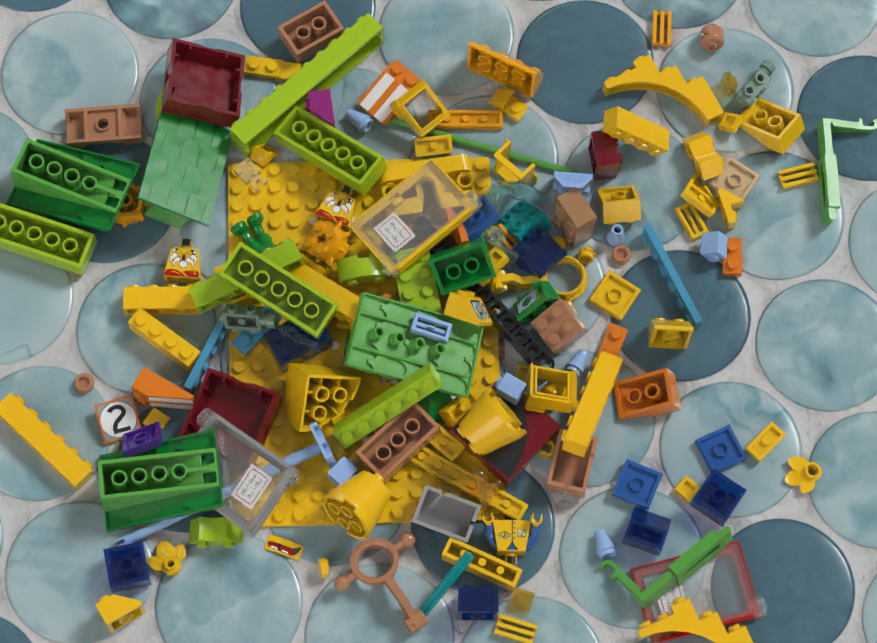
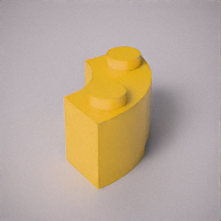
[682,131,725,181]

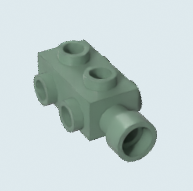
[732,60,776,109]
[220,304,279,334]

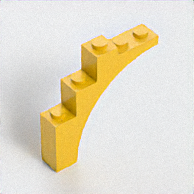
[602,55,724,127]
[635,596,753,643]

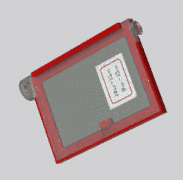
[630,541,768,643]

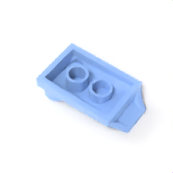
[553,171,593,196]

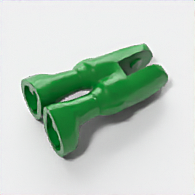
[230,211,275,254]

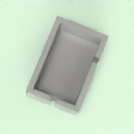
[411,484,482,543]

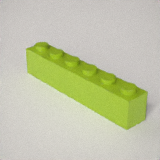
[188,238,305,314]
[333,363,442,449]

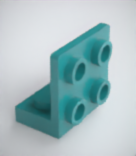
[496,199,552,252]

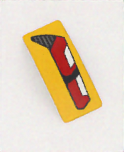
[264,534,304,560]

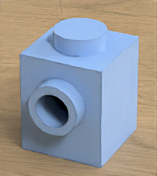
[700,231,728,262]
[495,372,527,405]
[327,456,358,486]

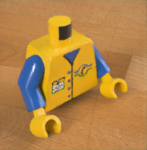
[481,511,543,566]

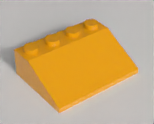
[466,41,543,99]

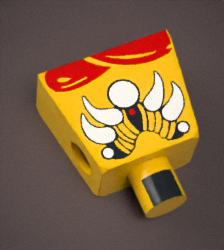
[315,185,356,232]
[164,239,202,284]

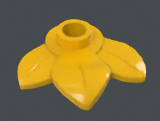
[784,456,822,494]
[147,541,186,576]

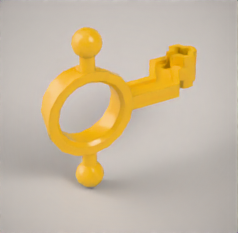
[489,236,588,314]

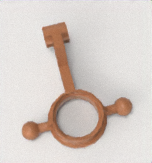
[334,532,429,635]

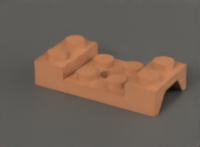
[65,103,143,149]

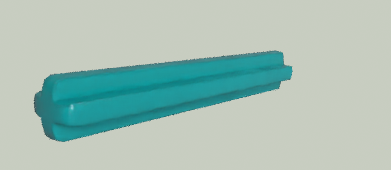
[419,551,474,616]

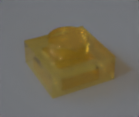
[721,71,738,97]
[510,588,535,614]

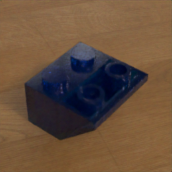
[622,507,672,556]

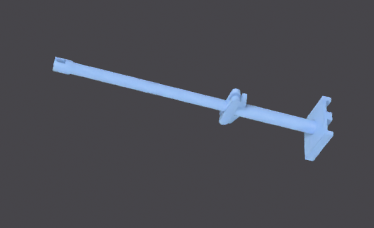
[116,422,337,550]

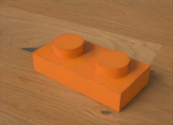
[722,238,742,276]
[597,323,628,358]

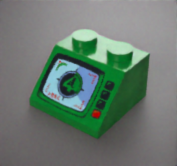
[513,280,561,322]

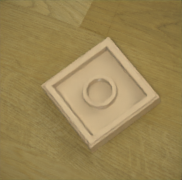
[708,156,761,200]

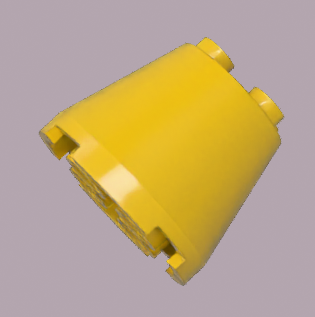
[457,387,527,455]
[322,470,393,540]

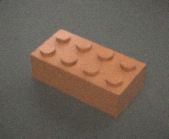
[355,403,441,484]

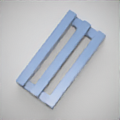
[409,312,453,344]

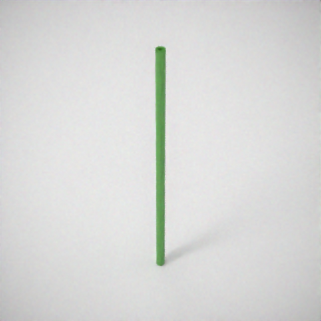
[363,110,578,173]

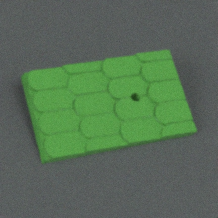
[343,292,484,398]

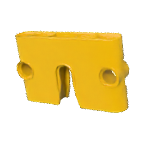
[379,154,477,222]

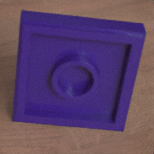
[123,422,162,458]

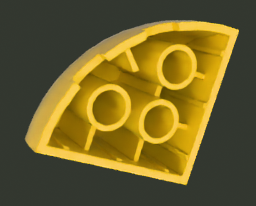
[285,363,361,432]

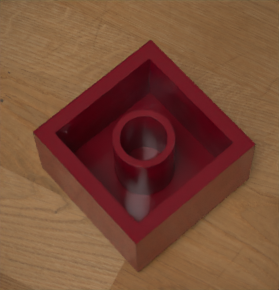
[588,130,622,181]

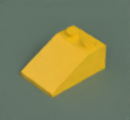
[739,97,805,154]
[648,318,694,350]

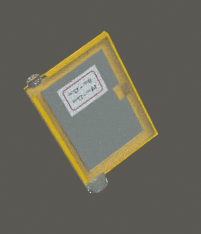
[348,157,483,278]

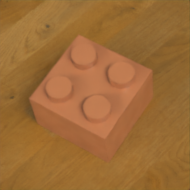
[531,299,588,354]

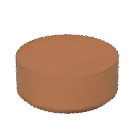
[612,245,631,265]
[74,373,94,394]

